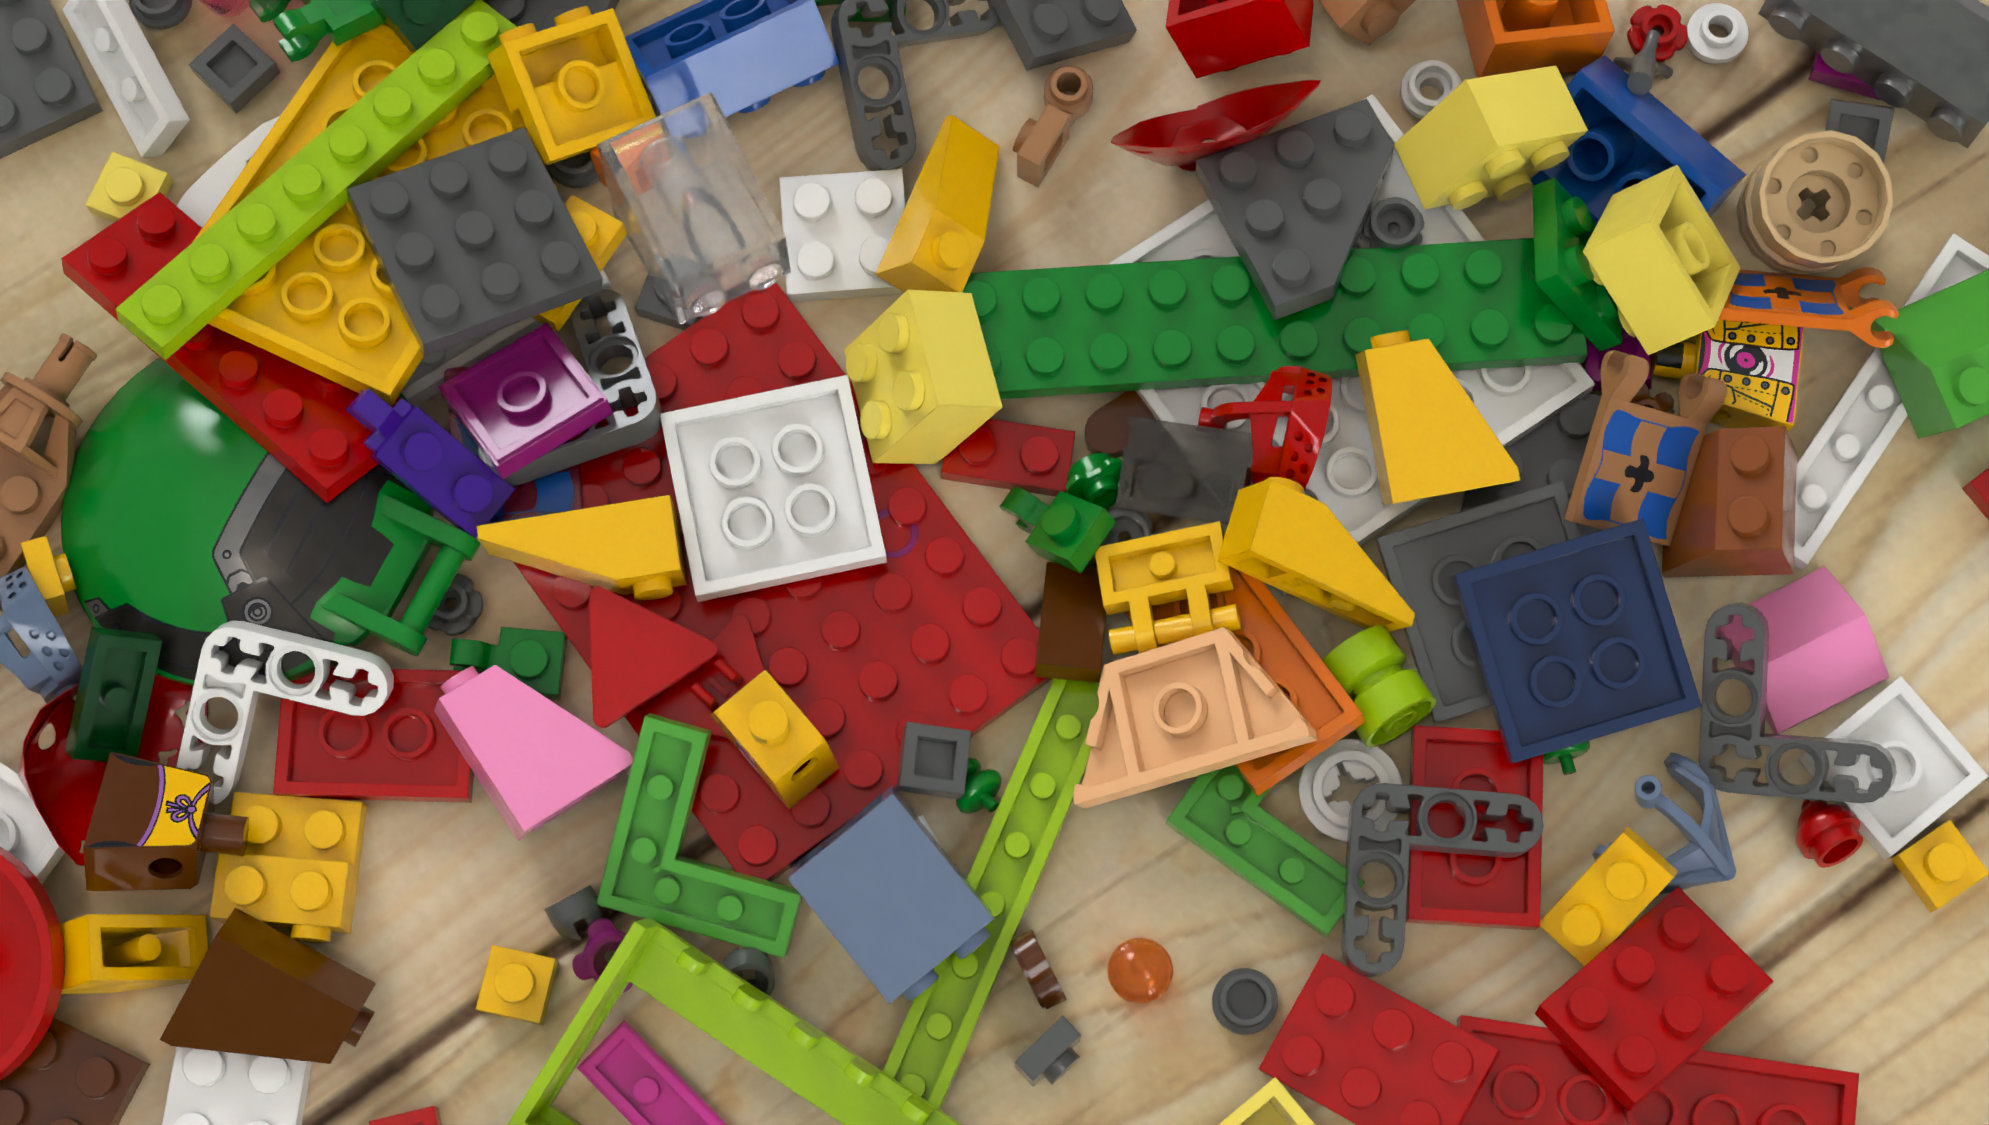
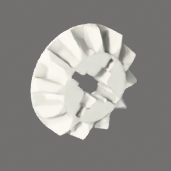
[1298,739,1402,844]

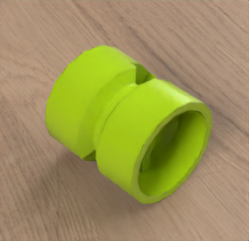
[1322,625,1437,748]

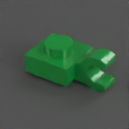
[999,486,1116,573]
[449,627,567,700]

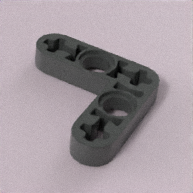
[831,0,1001,171]
[478,289,663,486]
[1699,603,1897,803]
[1341,783,1544,977]

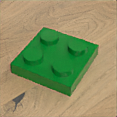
[1532,177,1623,352]

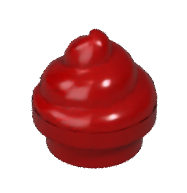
[1796,800,1863,868]

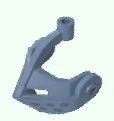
[0,566,83,703]
[1592,753,1736,894]

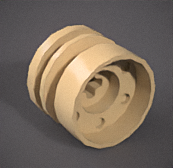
[1737,130,1894,275]

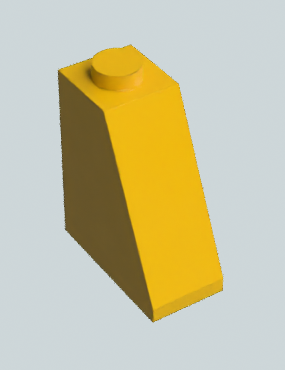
[1356,330,1520,505]

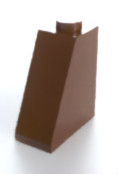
[160,908,376,1064]

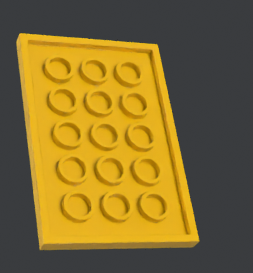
[192,24,530,407]

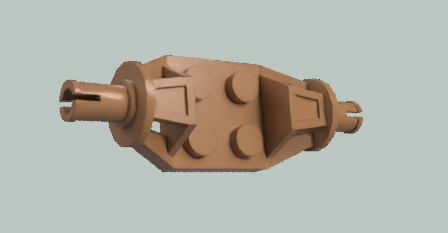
[0,333,97,578]

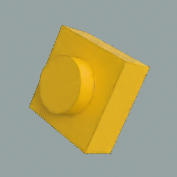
[21,536,76,617]
[1891,820,1989,913]
[476,945,559,1026]

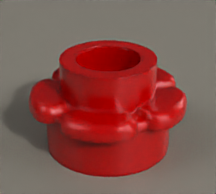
[1627,4,1688,62]

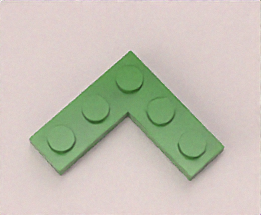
[597,713,803,958]
[1166,765,1365,938]

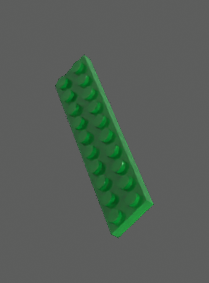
[962,238,1587,399]

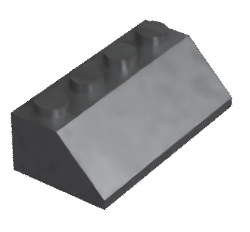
[1758,0,1989,148]

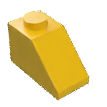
[60,914,208,994]

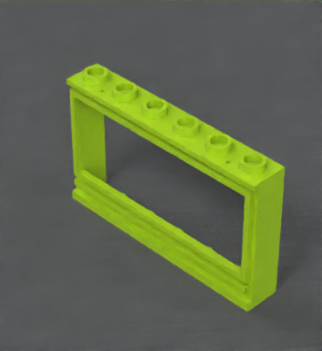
[507,918,963,1125]

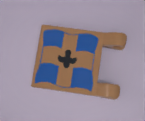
[1564,350,1727,546]

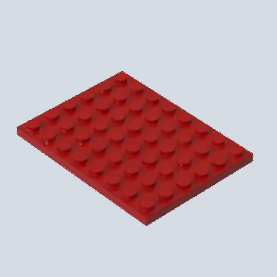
[504,273,1053,881]

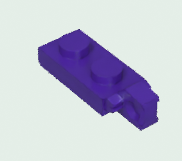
[345,389,515,539]

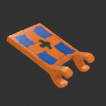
[1719,267,1899,348]

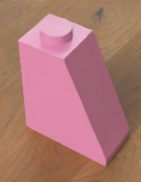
[434,665,633,841]

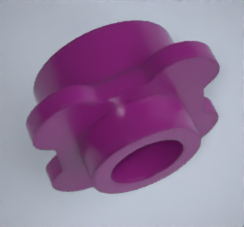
[572,918,633,993]

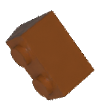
[1662,426,1797,577]

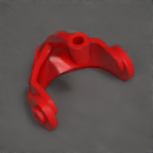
[1198,366,1332,490]

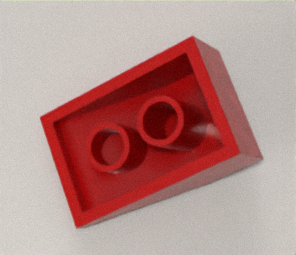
[1165,0,1314,79]

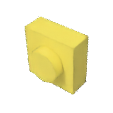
[85,151,174,222]

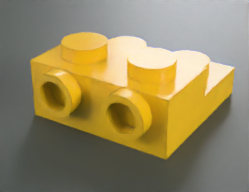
[487,6,659,166]
[209,792,367,943]

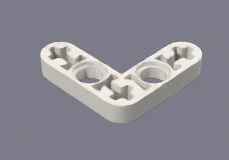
[176,620,394,805]

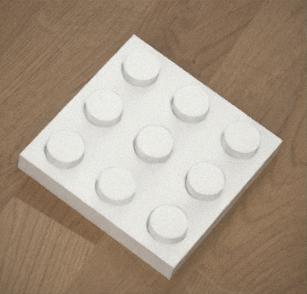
[660,375,887,602]

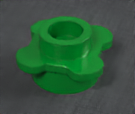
[1066,453,1132,509]

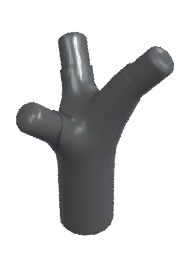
[1613,30,1673,95]

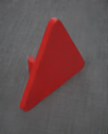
[589,586,718,728]
[646,614,764,739]

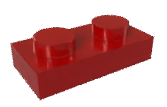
[941,418,1076,497]

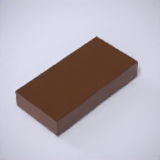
[1035,562,1106,683]

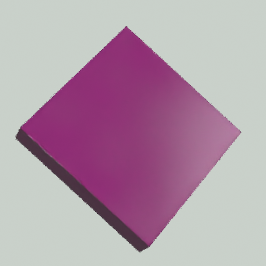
[438,322,613,479]

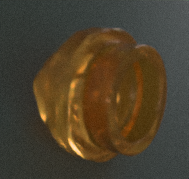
[1107,937,1173,1005]

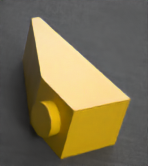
[875,114,1000,293]
[1217,477,1415,632]
[477,495,687,600]

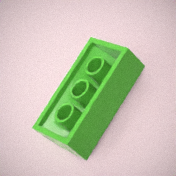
[1871,269,1989,439]

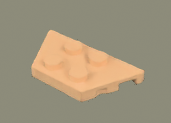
[1073,627,1318,809]

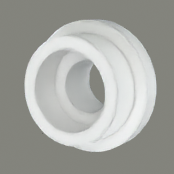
[1687,3,1749,64]
[1400,60,1462,119]

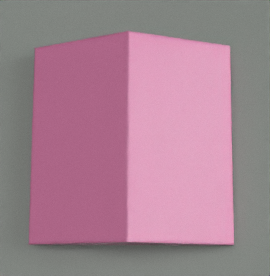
[1720,566,1889,734]

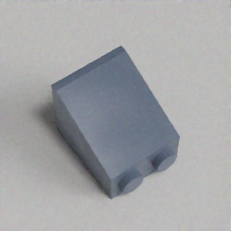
[788,785,994,1004]

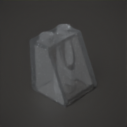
[597,92,791,325]

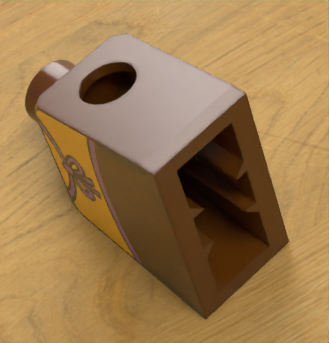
[83,752,249,891]

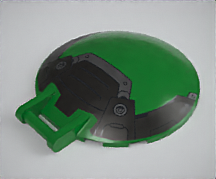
[61,357,481,686]

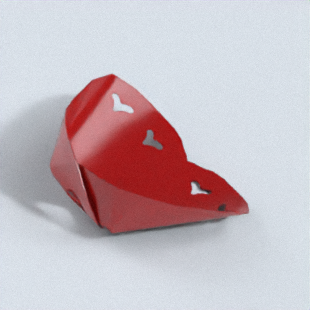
[1111,80,1321,171]
[18,675,208,866]

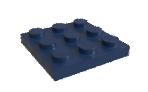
[1452,518,1702,763]

